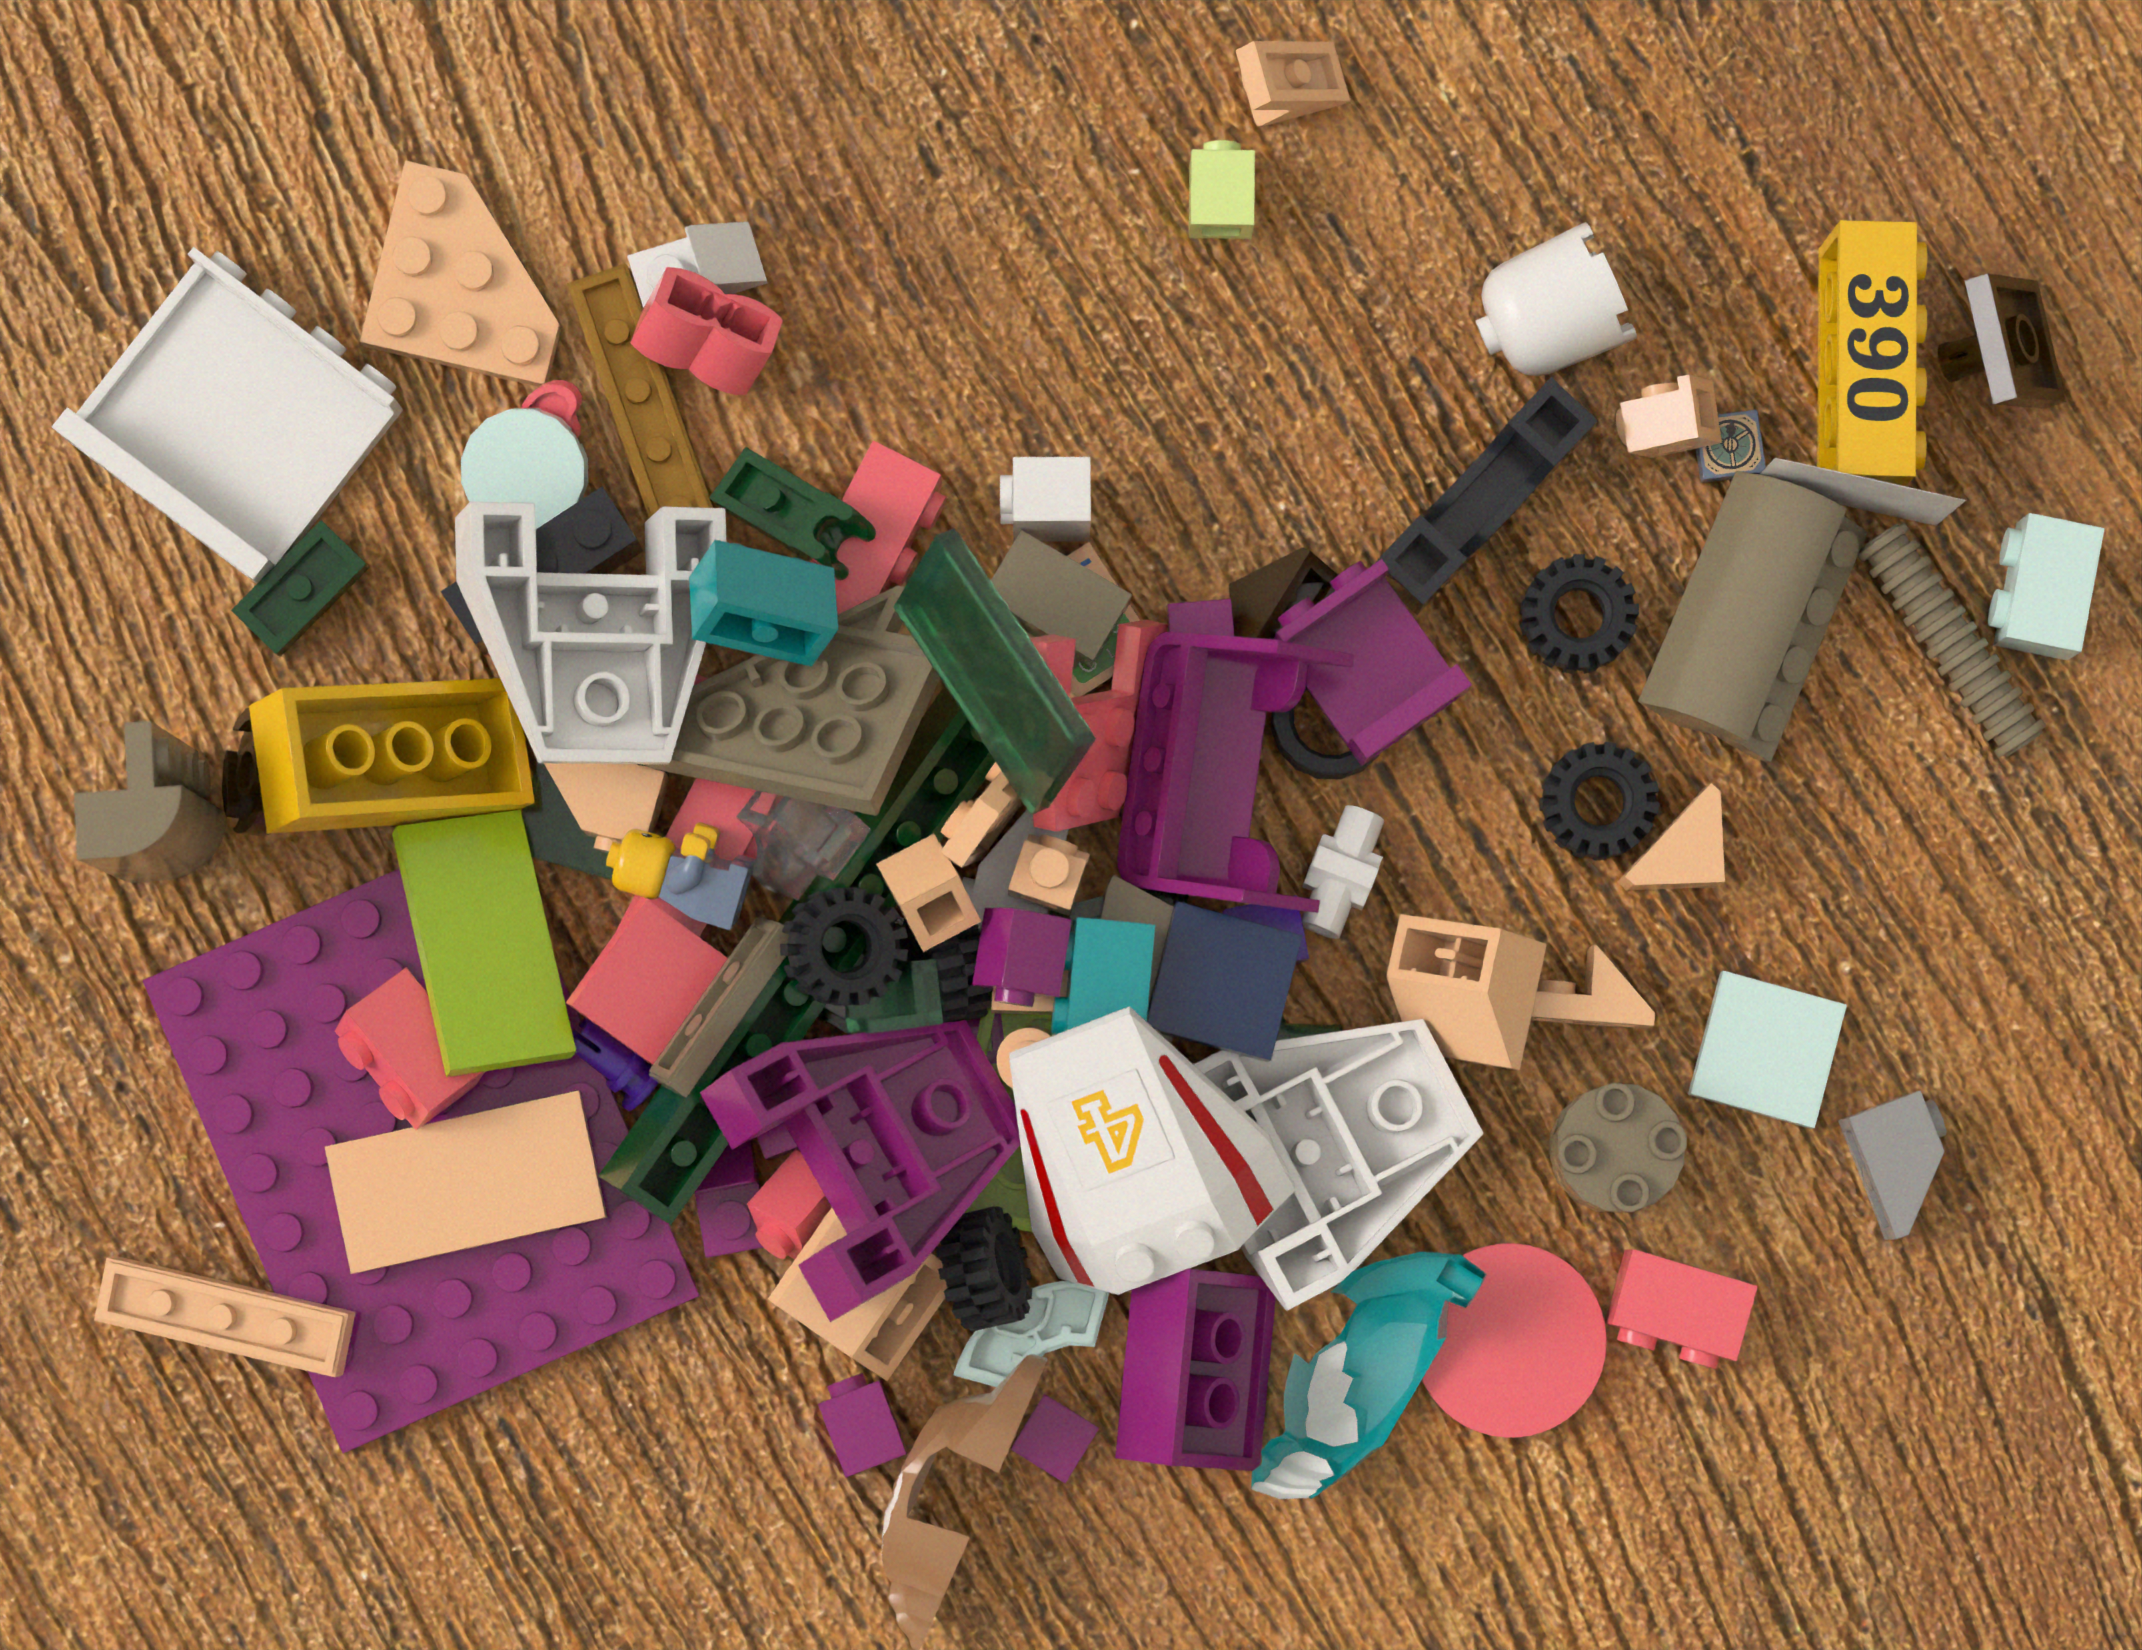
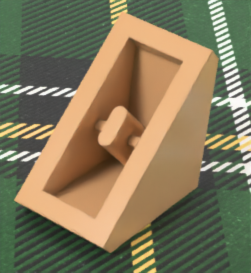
[1617,783,1725,890]

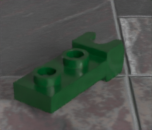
[709,447,876,580]

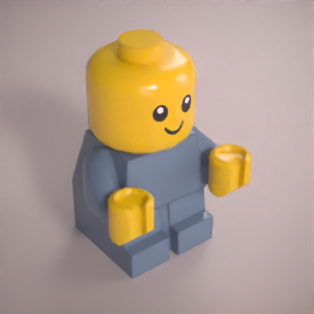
[606,822,756,930]

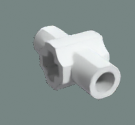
[1301,805,1384,939]

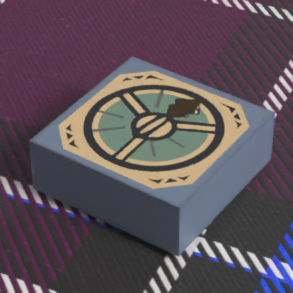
[1696,410,1766,483]

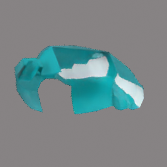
[1251,1252,1487,1499]

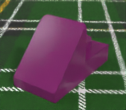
[693,1140,764,1258]

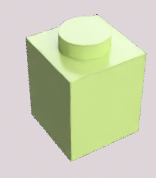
[1189,140,1255,239]

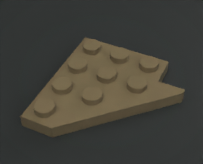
[645,586,950,816]

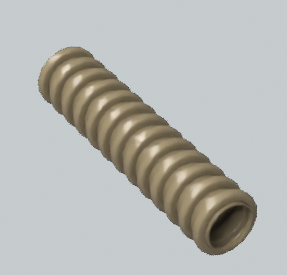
[1858,523,2046,757]

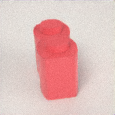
[630,267,783,395]

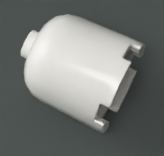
[1475,222,1637,377]

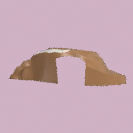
[882,1354,1048,1650]

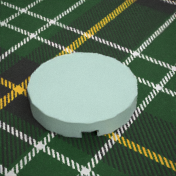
[461,408,588,529]

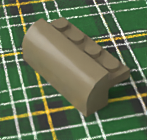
[1638,471,1868,762]
[74,721,227,883]

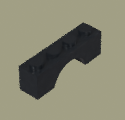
[1376,377,1598,615]

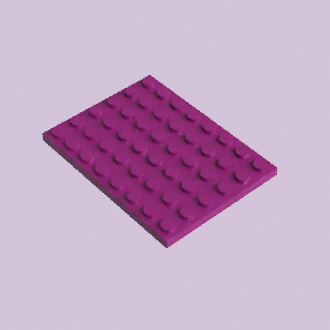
[142,868,701,1454]

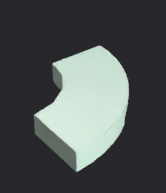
[953,1281,1109,1387]

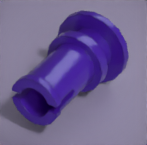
[572,1017,659,1111]

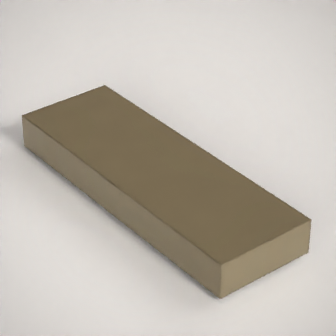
[649,916,789,1098]

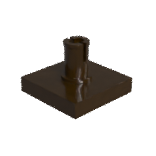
[1938,273,2066,409]

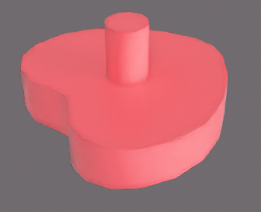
[521,380,582,438]

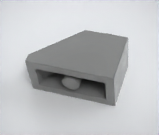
[1838,1090,1946,1240]

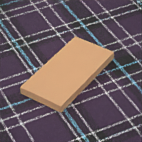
[325,1090,607,1274]

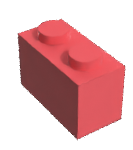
[335,968,485,1130]
[1605,1249,1758,1369]

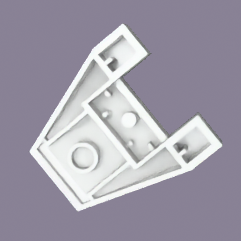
[455,501,726,765]

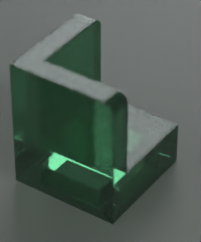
[842,958,943,1033]

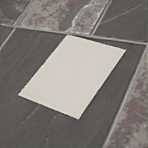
[1760,458,1966,526]

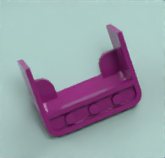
[1117,632,1354,913]

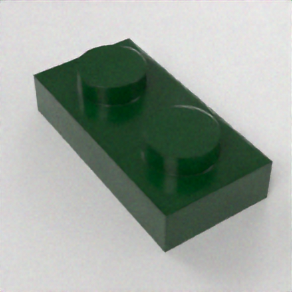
[231,520,370,657]

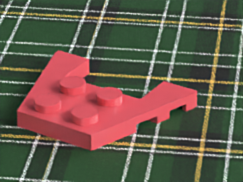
[1023,620,1168,832]

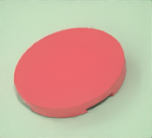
[1414,1243,1607,1438]

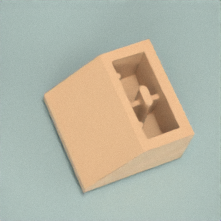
[1386,914,1547,1071]
[768,1207,947,1381]

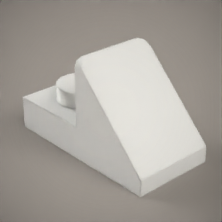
[627,222,767,308]

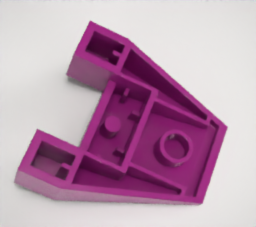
[700,1020,1020,1322]

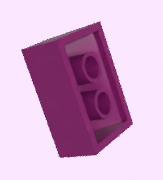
[1115,1269,1276,1471]

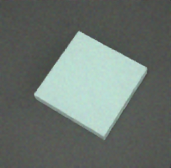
[1688,970,1847,1129]

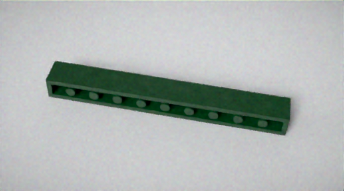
[598,653,1035,1225]

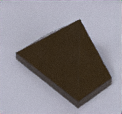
[1229,548,1338,640]

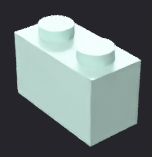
[1988,513,2105,661]

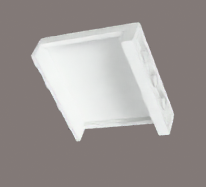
[52,247,403,584]

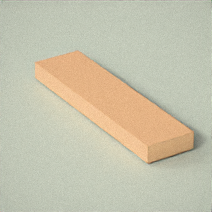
[94,1256,356,1377]

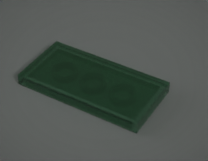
[893,528,1096,815]

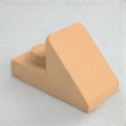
[1235,41,1350,126]
[1530,944,1655,1029]

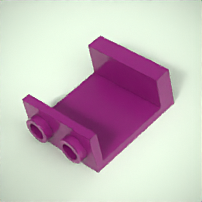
[1274,559,1472,766]

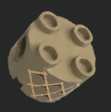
[1549,1083,1687,1213]

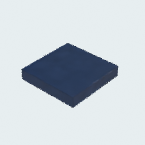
[1147,902,1302,1062]

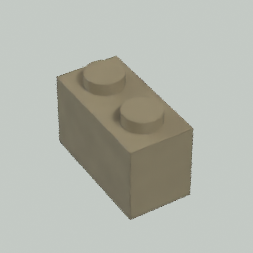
[982,530,1132,670]

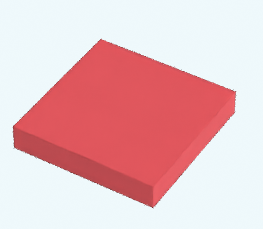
[566,897,728,1065]

